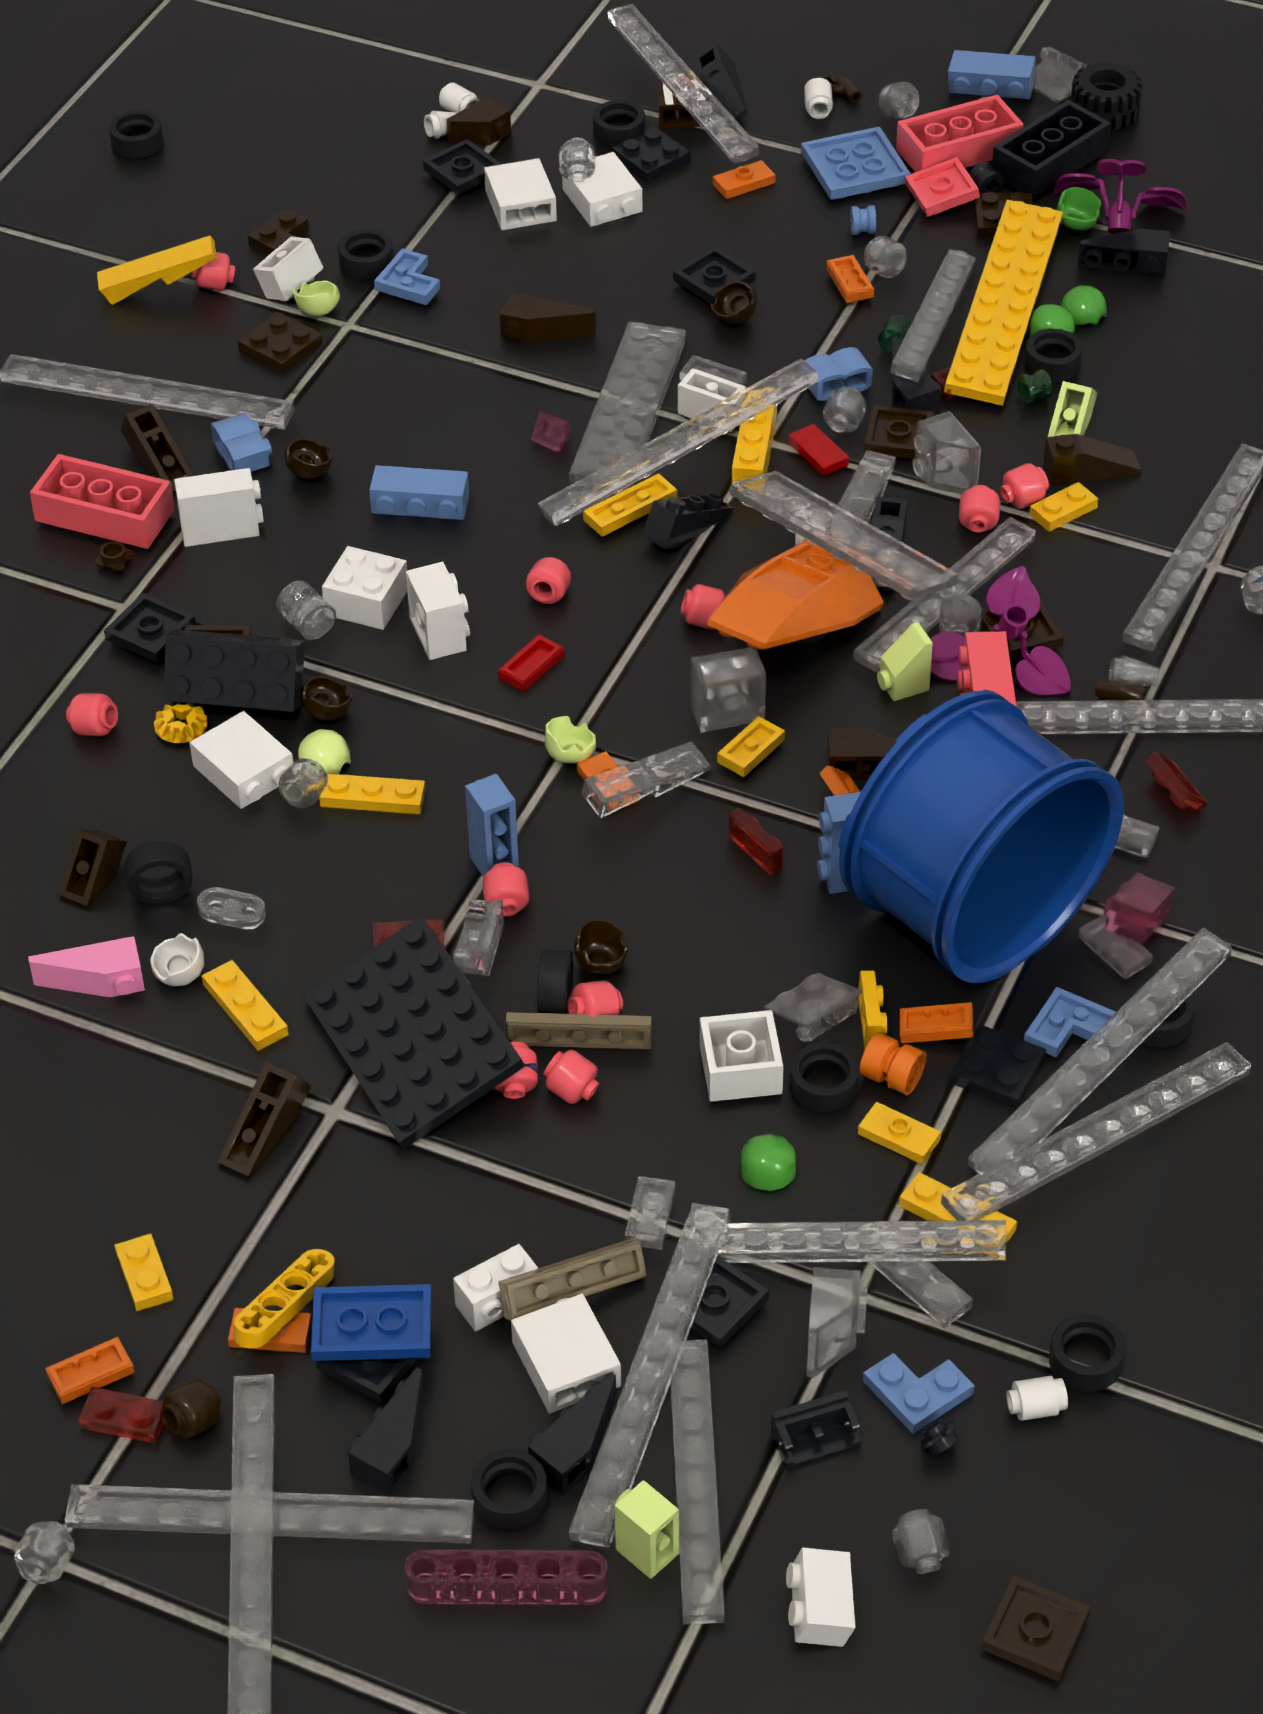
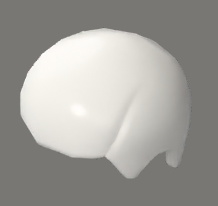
[150,933,204,987]

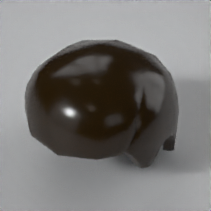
[710,280,757,325]
[285,438,333,480]
[300,675,353,722]
[574,919,628,975]

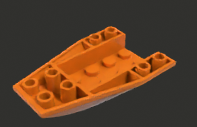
[707,539,884,649]

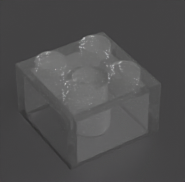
[691,647,766,733]

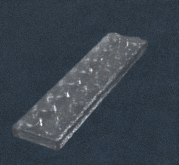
[569,322,686,491]
[730,471,958,600]

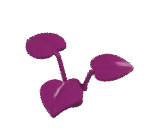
[1054,159,1187,234]
[930,566,1071,696]

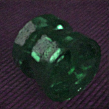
[878,315,913,353]
[1017,369,1052,404]

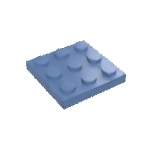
[801,126,911,200]

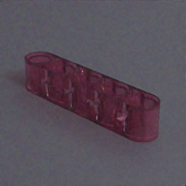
[405,1550,608,1605]

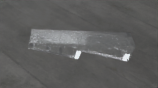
[827,450,896,549]
[582,741,711,819]

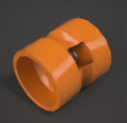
[859,1032,927,1095]

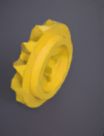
[154,702,207,743]

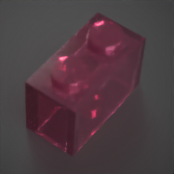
[1103,873,1176,944]

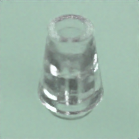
[1108,655,1159,686]

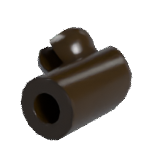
[824,74,862,103]
[1095,681,1146,707]

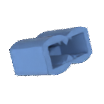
[802,347,873,401]
[211,413,272,472]

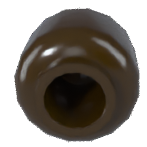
[160,1379,221,1438]

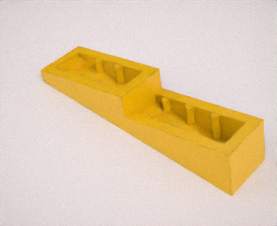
[97,236,217,305]

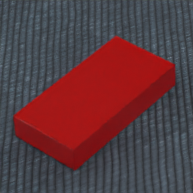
[788,424,849,476]
[498,634,565,692]

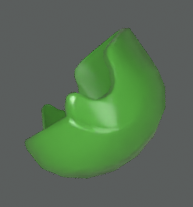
[1057,187,1101,231]
[1061,285,1107,325]
[1027,304,1075,336]
[741,1133,797,1191]

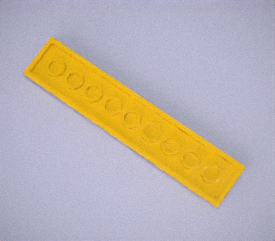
[944,199,1063,406]

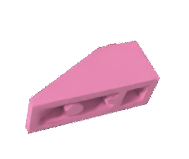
[28,936,145,997]

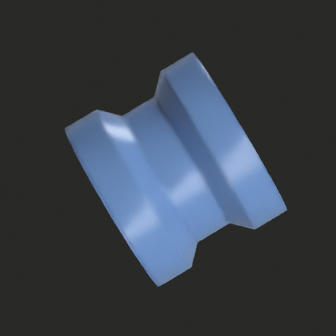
[850,205,876,235]

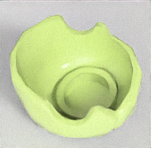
[292,281,340,317]
[545,716,596,764]
[298,729,351,777]

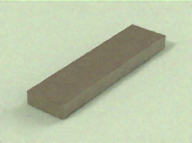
[506,1012,652,1049]
[498,1238,647,1321]

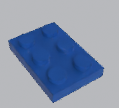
[311,1284,432,1361]

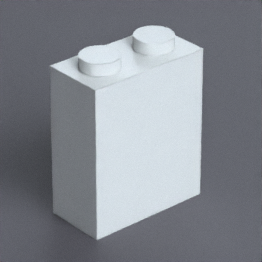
[562,152,642,227]
[484,158,557,230]
[174,468,264,547]
[190,711,295,809]
[511,1293,621,1414]

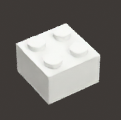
[322,546,407,630]
[406,562,470,660]
[700,1010,783,1102]

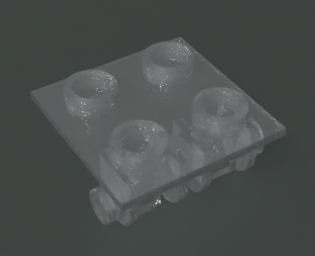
[1033,47,1087,103]
[764,973,862,1042]

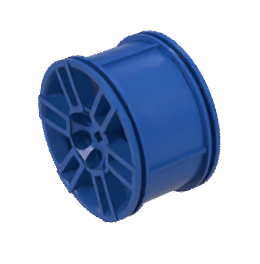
[838,689,1124,983]

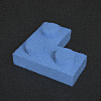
[374,248,440,305]
[1024,987,1122,1057]
[863,1353,975,1434]

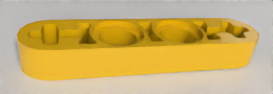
[234,1249,334,1348]

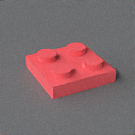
[905,157,980,217]

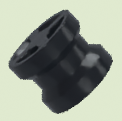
[969,162,1004,193]

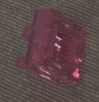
[531,411,572,451]

